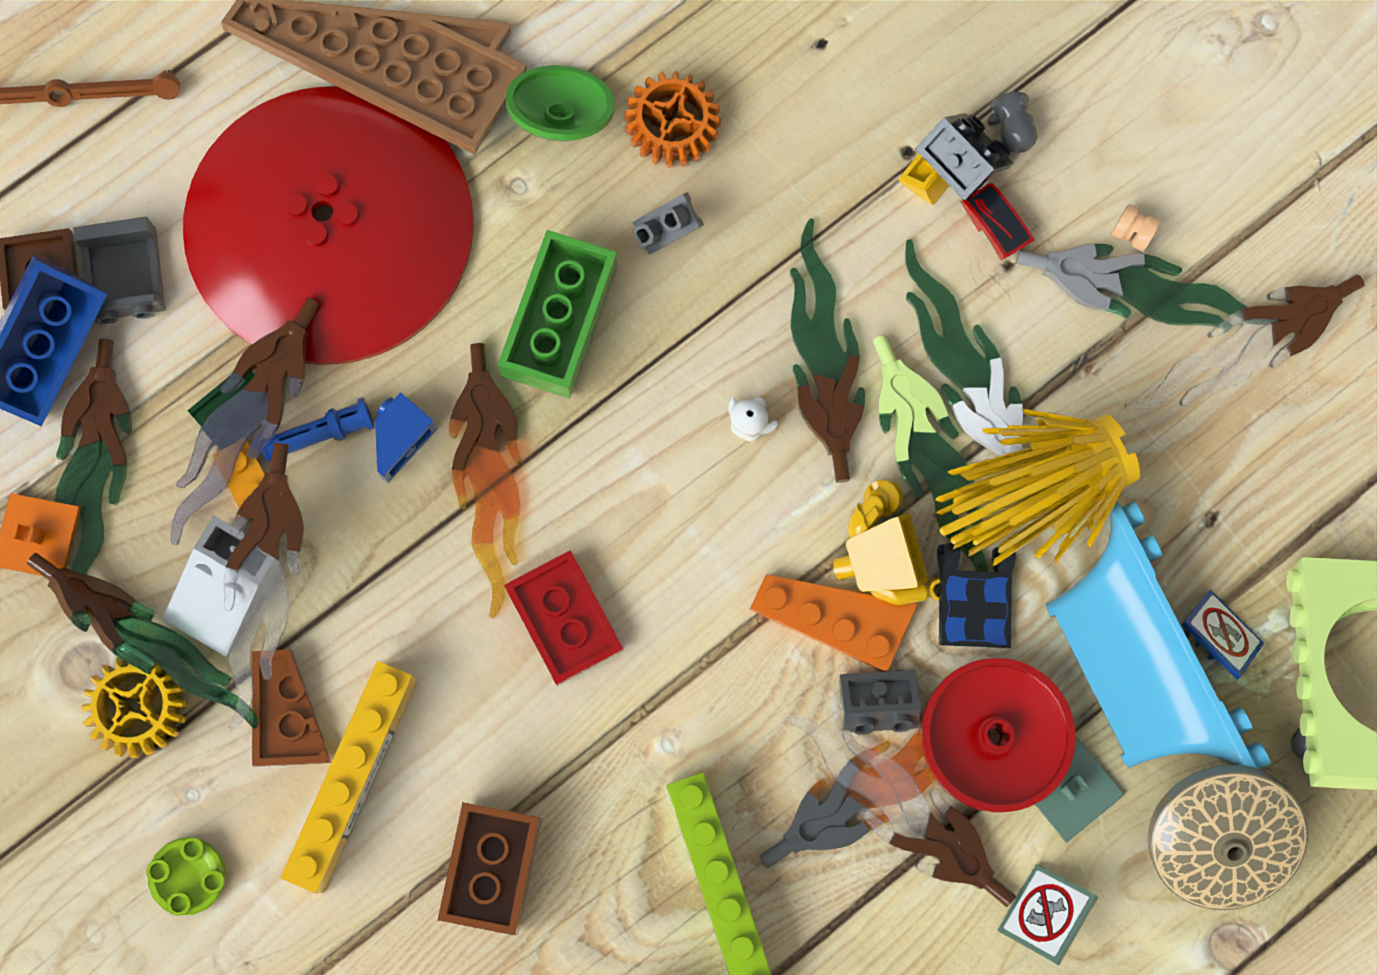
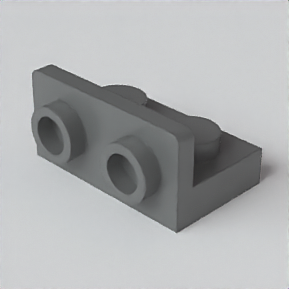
[839,670,921,735]

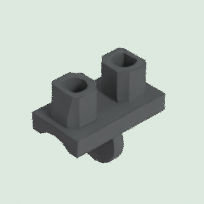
[632,192,704,254]

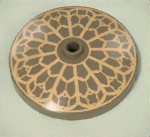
[1148,765,1308,910]

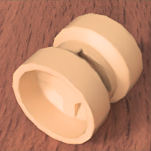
[1111,204,1161,252]

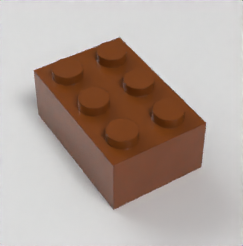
[438,802,542,936]

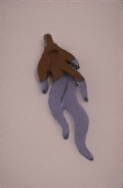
[171,297,321,546]

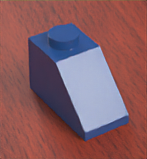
[375,392,437,483]

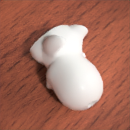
[728,397,778,442]

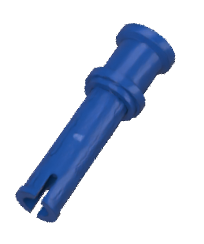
[259,397,375,462]

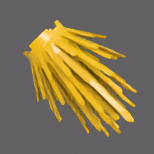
[935,409,1140,566]

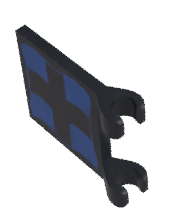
[937,543,1016,648]

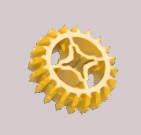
[81,654,188,758]

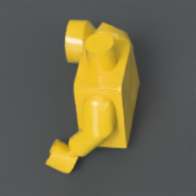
[833,479,940,606]

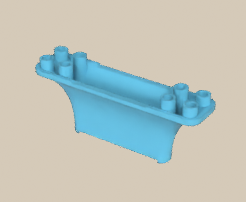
[1046,501,1271,769]

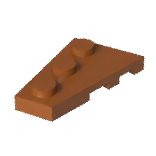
[252,649,332,767]

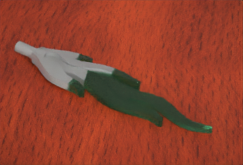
[1016,244,1277,332]

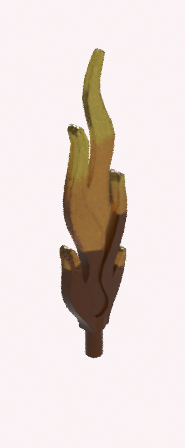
[449,343,521,619]

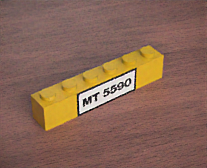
[280,661,418,894]

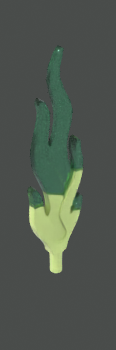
[872,335,988,572]

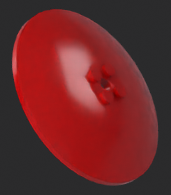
[183,86,474,365]

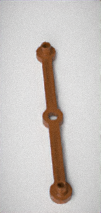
[0,70,180,107]

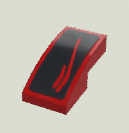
[960,182,1035,261]

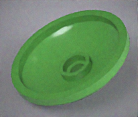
[506,65,615,141]

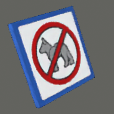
[1181,589,1264,680]

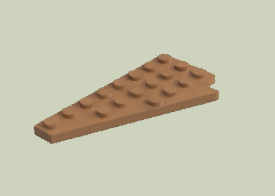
[221,0,527,155]

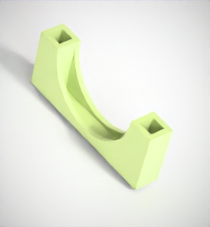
[1286,557,1377,790]

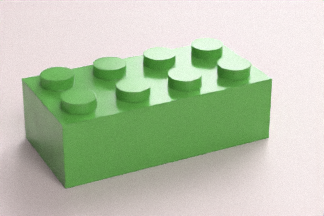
[497,230,618,399]

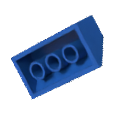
[0,255,108,427]

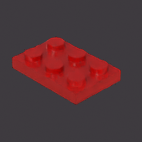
[504,550,624,686]

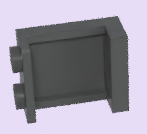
[73,216,166,324]

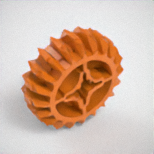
[624,70,721,168]

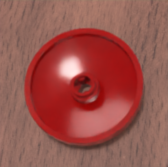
[920,658,1076,813]

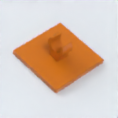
[0,493,81,576]

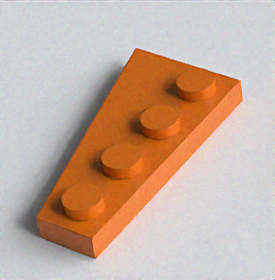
[750,574,918,672]

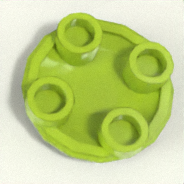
[146,838,226,916]

